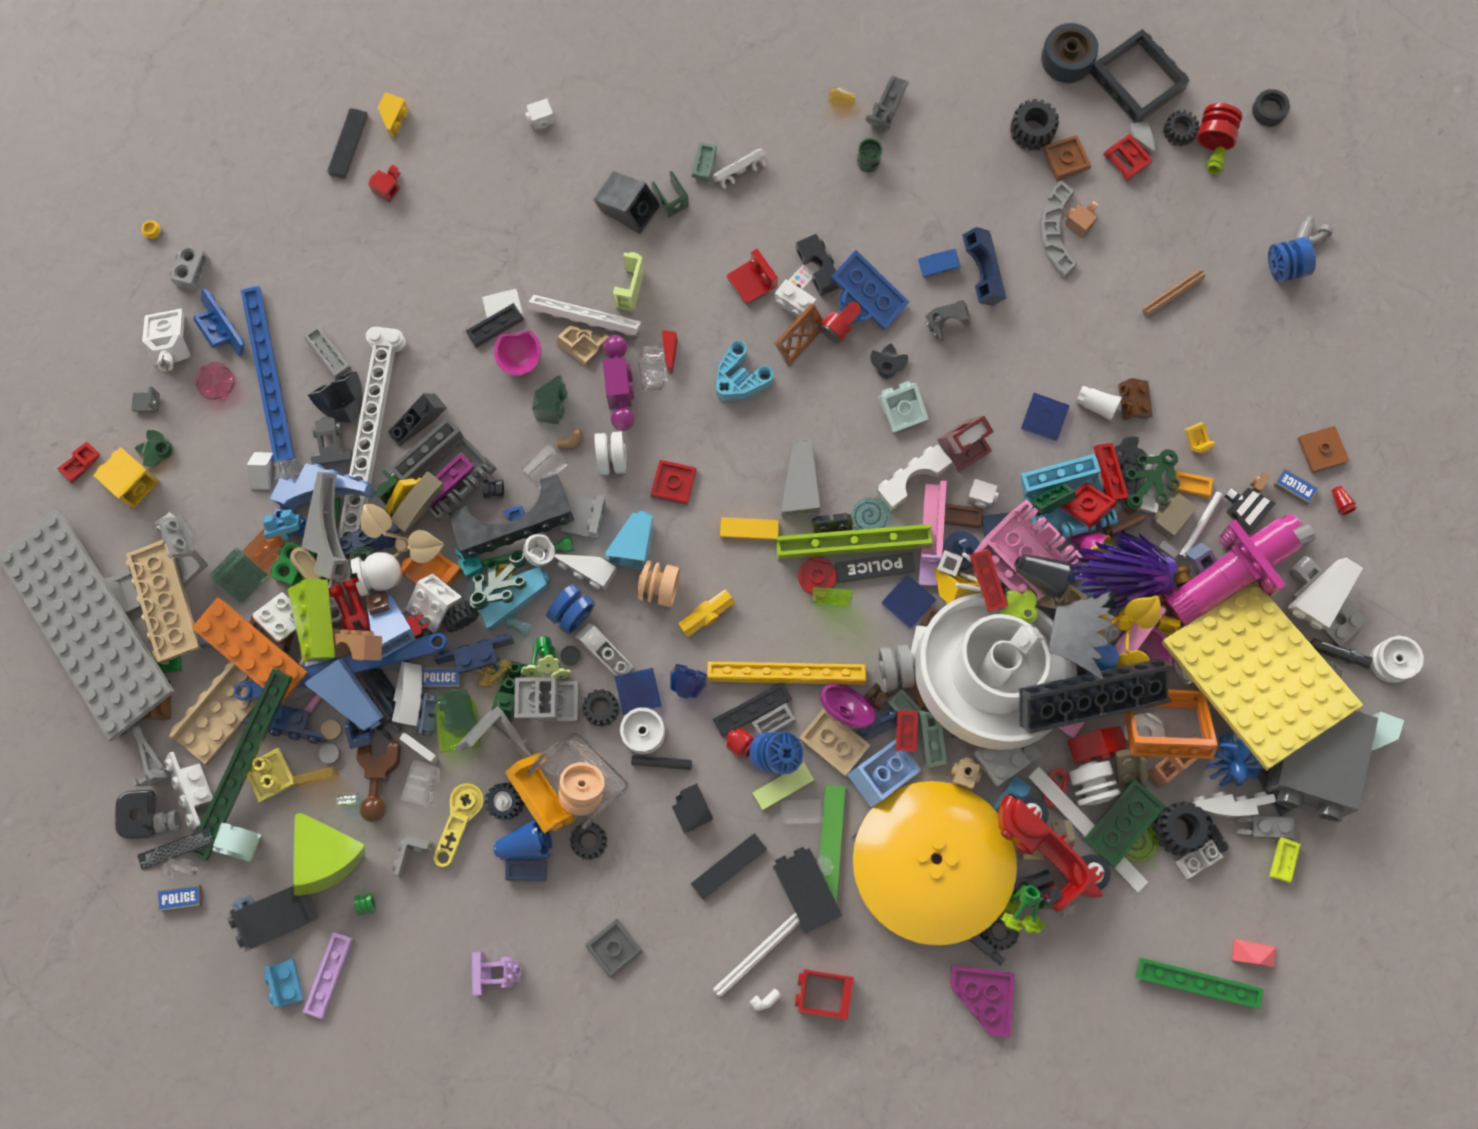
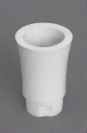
[1076,386,1122,422]

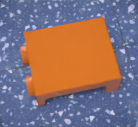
[400,553,463,588]

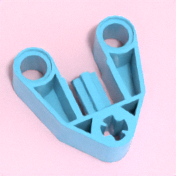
[716,341,774,401]

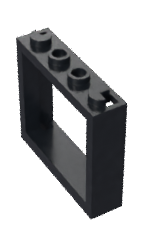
[1089,29,1190,123]

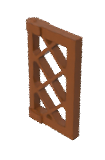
[774,304,823,366]

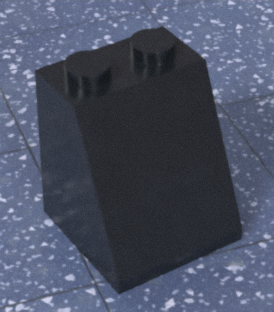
[593,171,660,234]

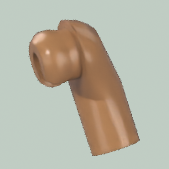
[557,428,583,449]

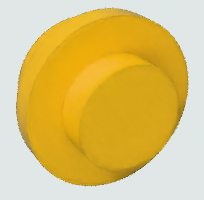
[142,221,161,239]

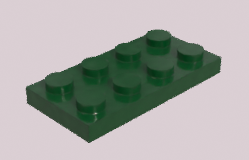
[1082,779,1166,868]

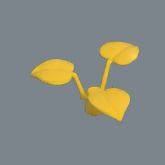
[1097,596,1161,667]

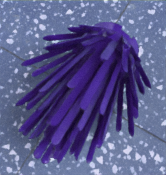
[1072,531,1177,611]

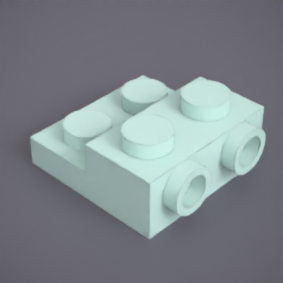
[878,381,929,432]

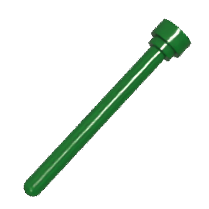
[481,536,574,567]

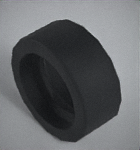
[1252,89,1290,126]

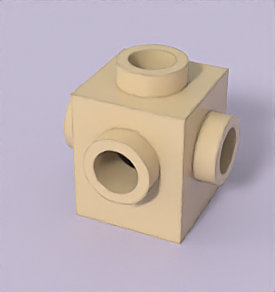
[951,757,982,790]

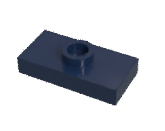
[505,860,547,881]

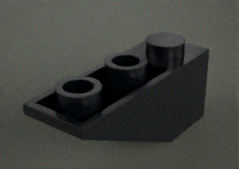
[388,393,447,446]

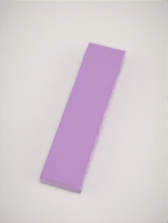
[303,932,353,1019]

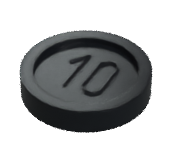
[560,646,580,666]

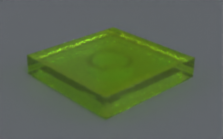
[811,587,853,606]

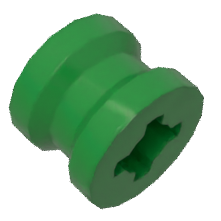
[354,893,376,916]

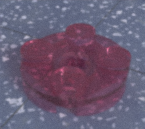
[194,362,235,400]

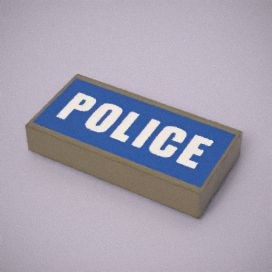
[1274,468,1319,505]
[422,667,461,688]
[158,885,202,911]

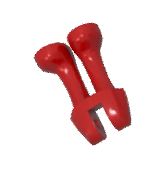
[328,577,371,631]

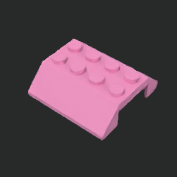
[974,500,1082,601]

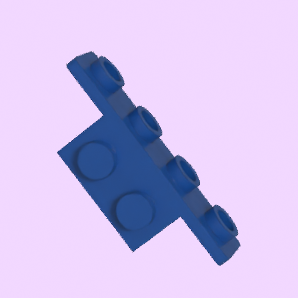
[193,289,245,356]

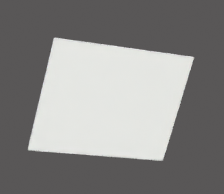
[482,289,523,318]

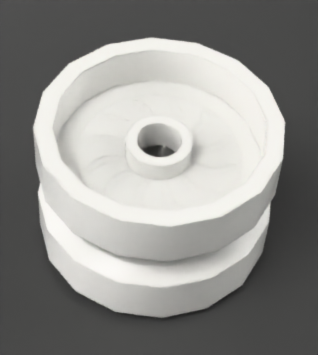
[595,431,627,476]
[1370,636,1424,684]
[620,708,665,755]

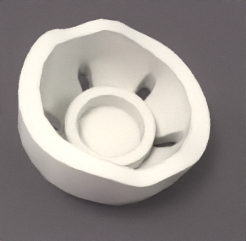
[523,534,555,567]

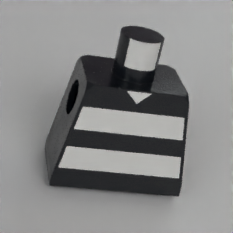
[1224,488,1276,535]

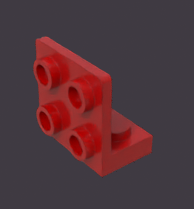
[727,248,778,305]

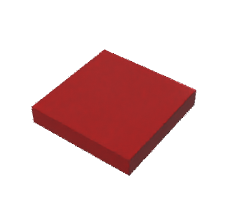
[650,459,697,505]
[1060,482,1117,528]

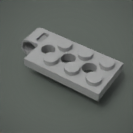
[1289,556,1367,647]

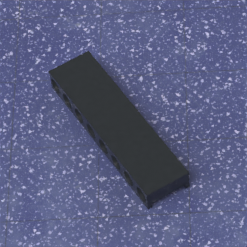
[1019,658,1172,734]

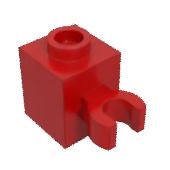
[368,164,401,202]

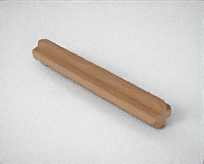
[1142,270,1205,316]

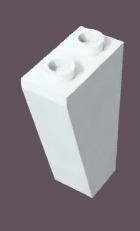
[1287,557,1363,630]

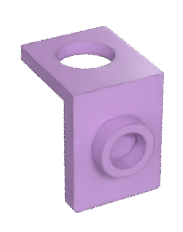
[919,554,942,586]

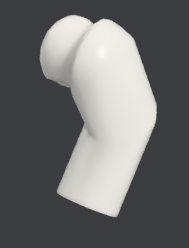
[750,989,781,1011]

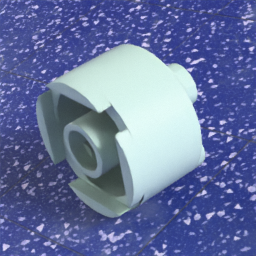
[212,823,261,862]

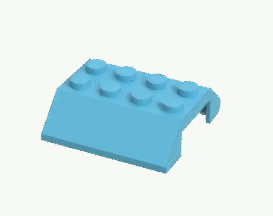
[1021,454,1118,540]

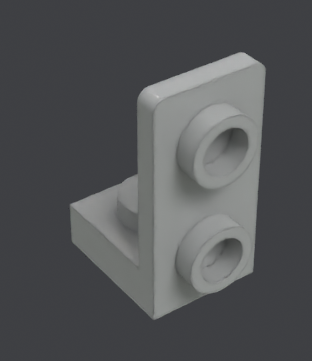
[393,835,433,877]

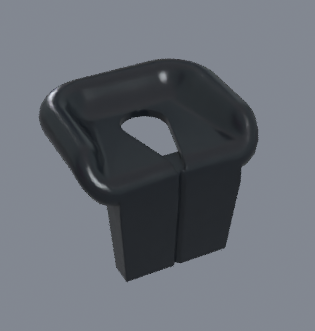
[115,789,156,839]

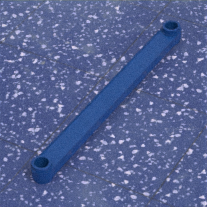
[234,633,448,701]

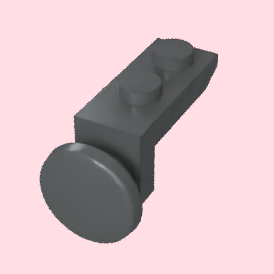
[865,75,909,131]

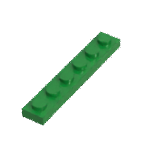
[1135,958,1264,1009]

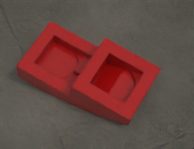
[57,442,100,484]

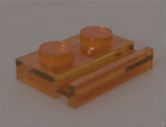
[243,528,291,570]

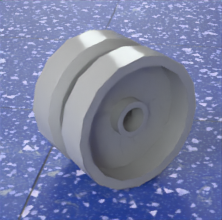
[878,644,915,691]

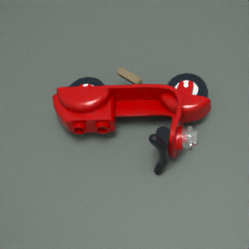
[998,795,1111,918]

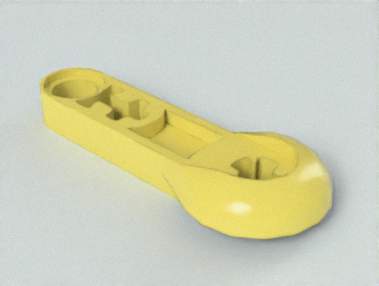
[434,783,484,867]

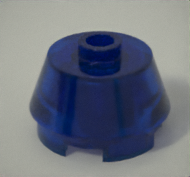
[670,664,708,699]

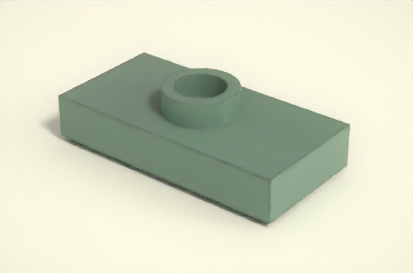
[692,142,717,181]

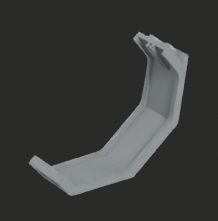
[104,513,208,614]

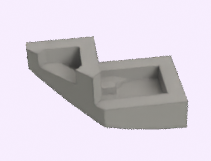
[1129,121,1156,155]

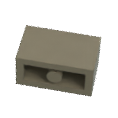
[1151,493,1197,541]

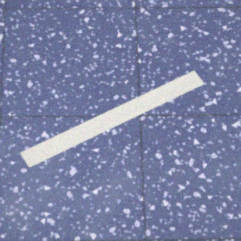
[1029,767,1148,892]

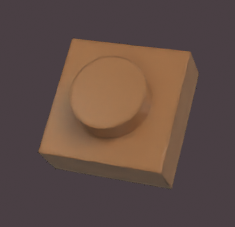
[1250,472,1271,493]

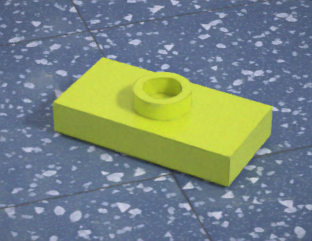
[1269,837,1301,883]

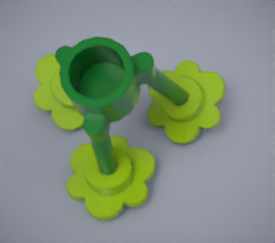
[1001,885,1045,934]

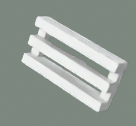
[399,733,438,764]

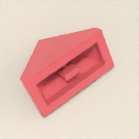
[1232,939,1276,968]

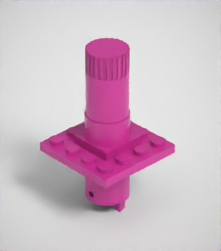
[1164,514,1302,627]

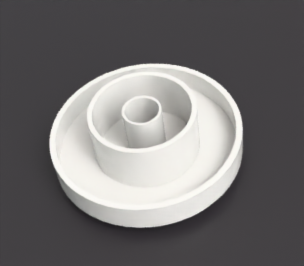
[914,593,1077,750]

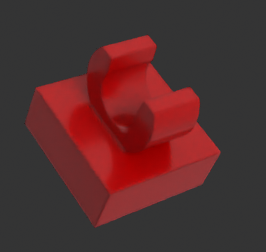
[405,614,429,637]

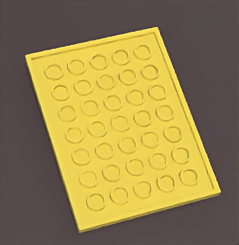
[1162,582,1363,771]

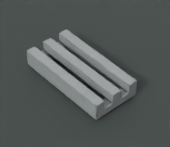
[752,703,796,735]

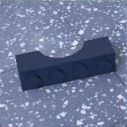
[962,227,1007,306]

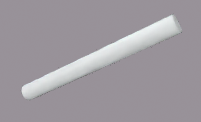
[1179,492,1223,559]

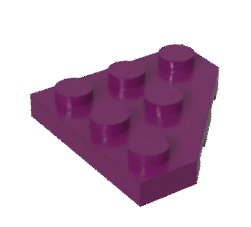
[950,966,1015,1037]

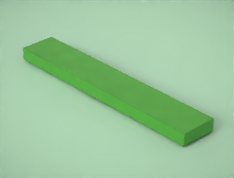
[819,785,846,903]

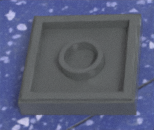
[585,919,642,978]

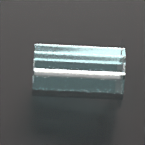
[337,791,361,807]

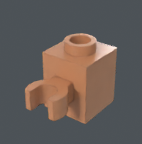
[1065,201,1099,238]

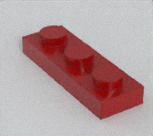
[1093,443,1129,501]
[969,549,1008,612]

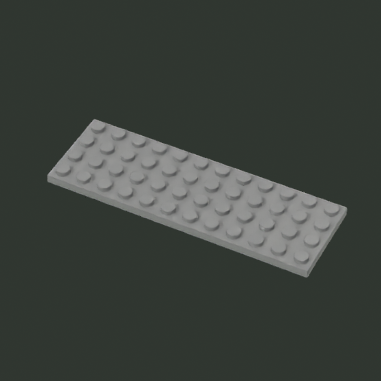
[0,508,175,741]

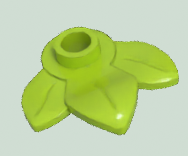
[1000,589,1038,624]

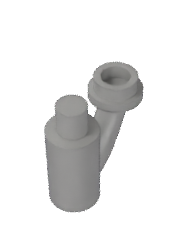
[1296,216,1333,245]

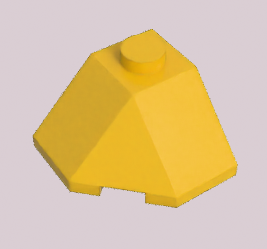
[935,566,981,604]

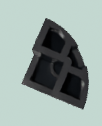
[308,371,362,423]

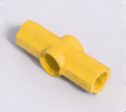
[678,590,735,638]

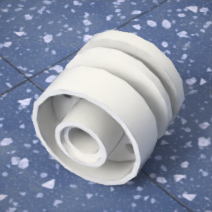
[1069,761,1120,806]

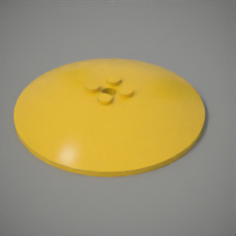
[853,781,1017,946]

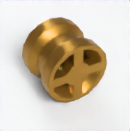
[1173,566,1193,586]

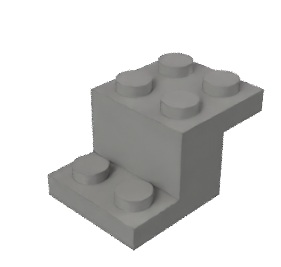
[514,677,579,722]
[973,743,1042,787]

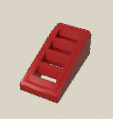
[662,330,678,374]

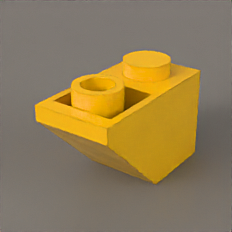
[378,92,409,139]

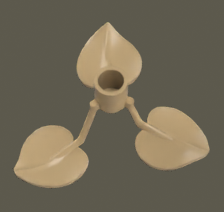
[360,504,444,589]

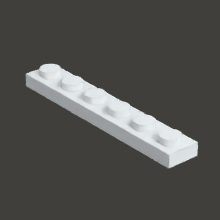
[528,295,641,336]

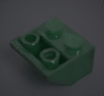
[532,376,568,425]
[437,690,477,737]

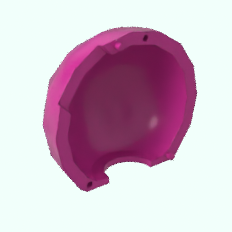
[494,330,542,376]

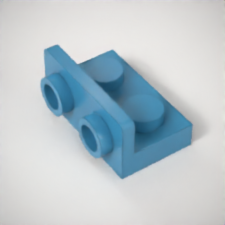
[264,959,304,1008]

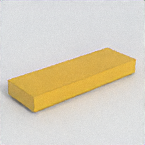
[720,517,779,540]

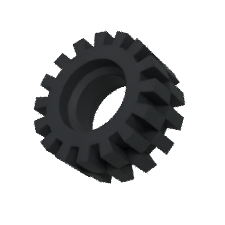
[1163,110,1200,146]
[442,600,480,632]
[582,689,619,727]
[570,822,608,860]
[981,912,1020,950]

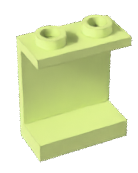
[613,252,645,312]

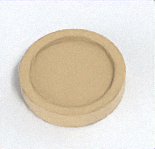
[321,720,341,740]

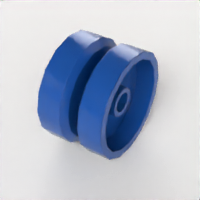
[546,584,595,635]

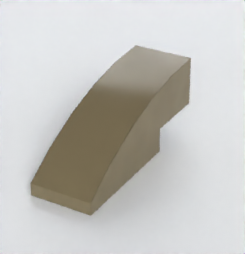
[391,471,444,533]

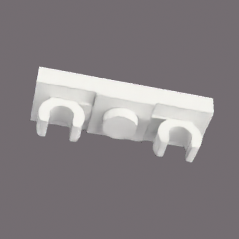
[711,149,766,189]

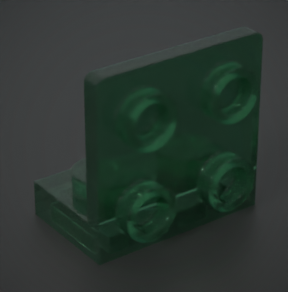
[209,546,268,603]

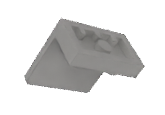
[561,495,606,539]

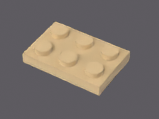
[799,708,871,777]

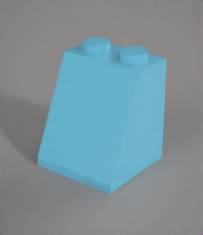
[605,511,654,570]

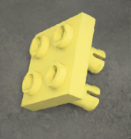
[247,748,297,803]

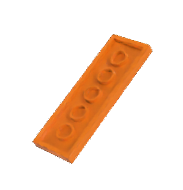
[192,597,309,704]

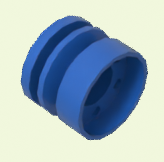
[1268,237,1316,282]
[749,732,803,775]

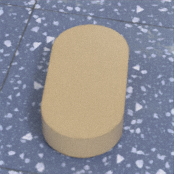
[290,547,322,579]

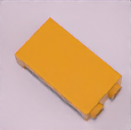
[505,752,576,833]

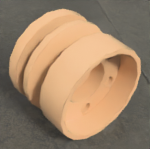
[638,560,680,608]

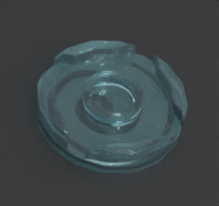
[851,497,890,530]

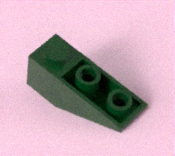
[492,661,527,724]

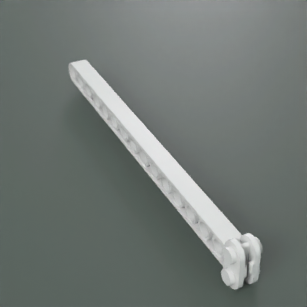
[328,327,406,625]

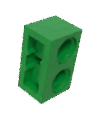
[271,541,312,587]

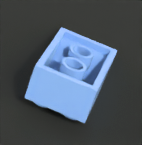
[847,739,921,807]

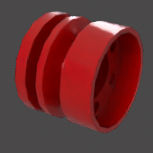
[1197,103,1243,151]

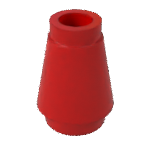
[1331,486,1357,516]

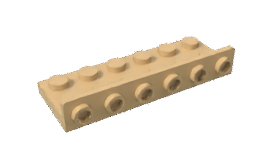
[126,539,202,665]
[169,661,259,765]

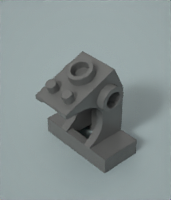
[925,300,971,341]
[311,417,353,465]

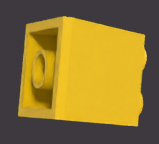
[93,447,160,509]

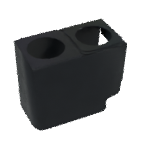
[672,783,713,834]

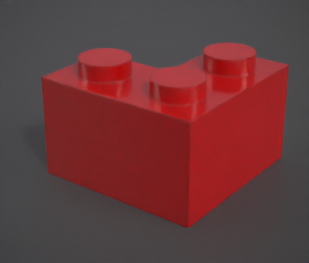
[1067,726,1128,765]

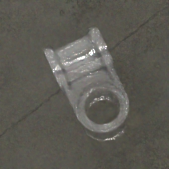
[273,458,308,483]

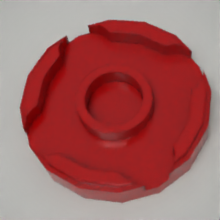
[798,557,837,596]

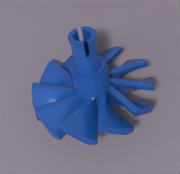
[1205,733,1265,787]

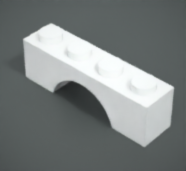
[876,444,952,512]

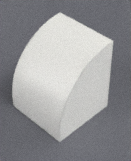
[937,550,963,576]

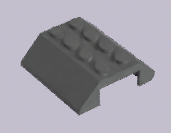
[390,417,497,521]

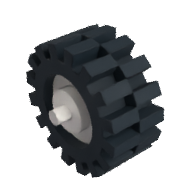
[485,783,525,820]

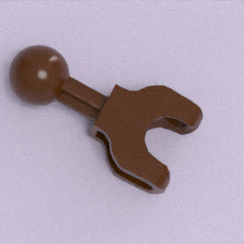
[356,741,401,822]

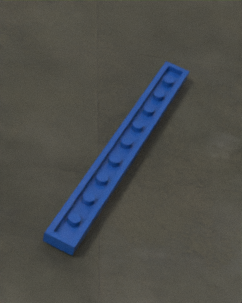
[240,286,295,465]

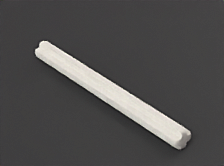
[714,913,800,997]

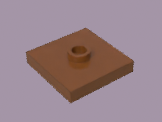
[1042,135,1091,180]
[1297,426,1349,473]

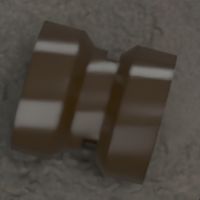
[863,683,891,710]

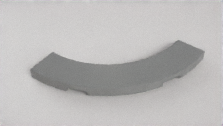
[1040,180,1077,278]

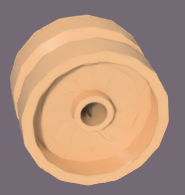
[558,763,604,816]

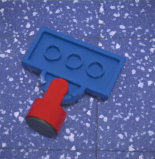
[820,250,909,343]

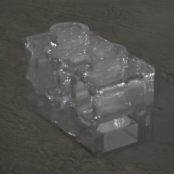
[638,346,667,390]

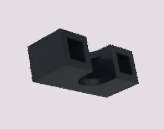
[796,234,840,296]

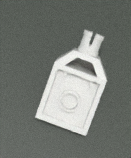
[142,308,191,372]

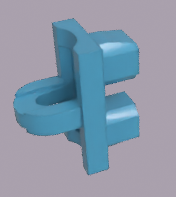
[263,509,301,542]

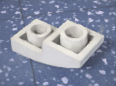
[1176,839,1223,879]

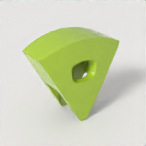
[294,813,365,896]

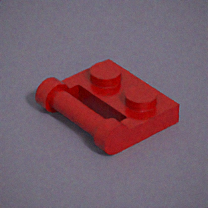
[1103,134,1153,182]

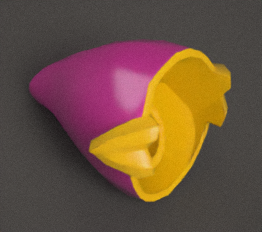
[1071,532,1115,559]

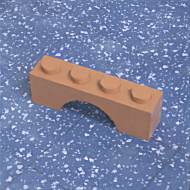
[332,629,382,660]

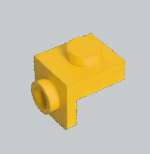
[1184,422,1216,454]

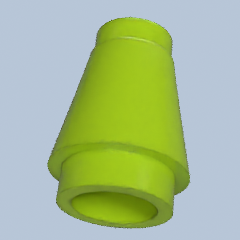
[1206,147,1226,175]

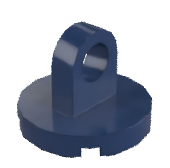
[942,531,980,570]

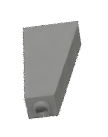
[781,440,820,517]

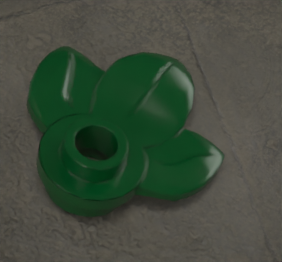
[135,430,173,467]

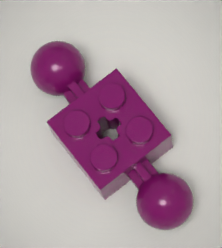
[603,335,635,431]

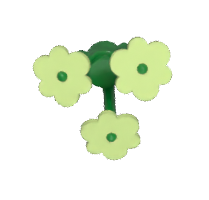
[521,636,571,681]

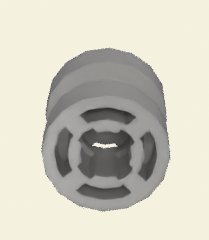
[153,810,180,833]

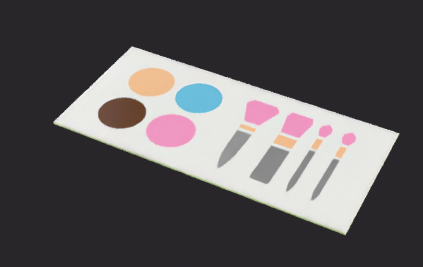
[788,262,820,289]

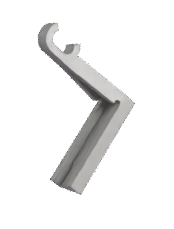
[455,706,538,759]
[131,722,170,786]

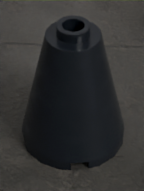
[1014,554,1073,599]

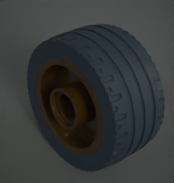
[1041,23,1098,83]

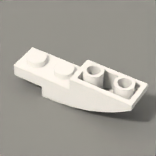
[1192,792,1276,818]

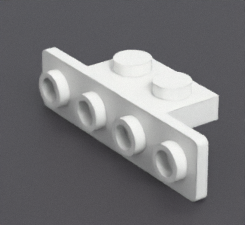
[165,752,213,831]

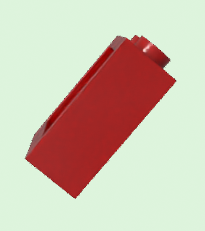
[794,969,854,1020]

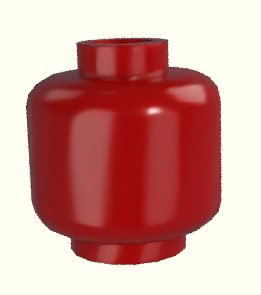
[726,728,754,758]

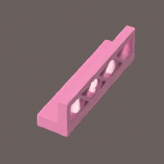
[920,481,947,559]

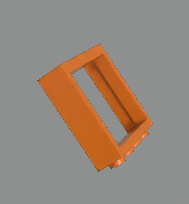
[1124,690,1218,759]

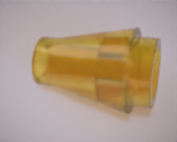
[828,87,856,105]

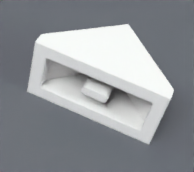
[247,452,274,490]

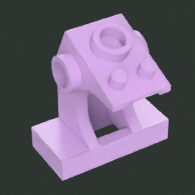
[472,952,522,995]

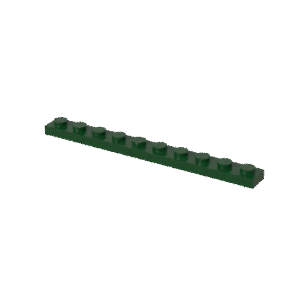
[188,668,293,861]

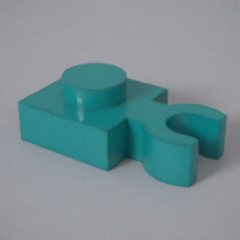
[454,548,485,579]

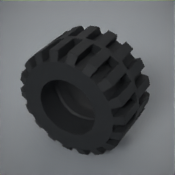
[1010,99,1059,151]
[1153,801,1211,855]

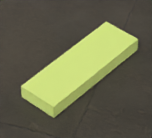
[752,763,814,811]

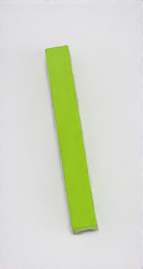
[776,524,933,560]

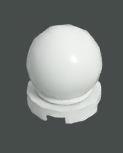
[351,552,401,596]

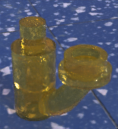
[477,660,512,688]

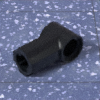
[1013,869,1055,898]

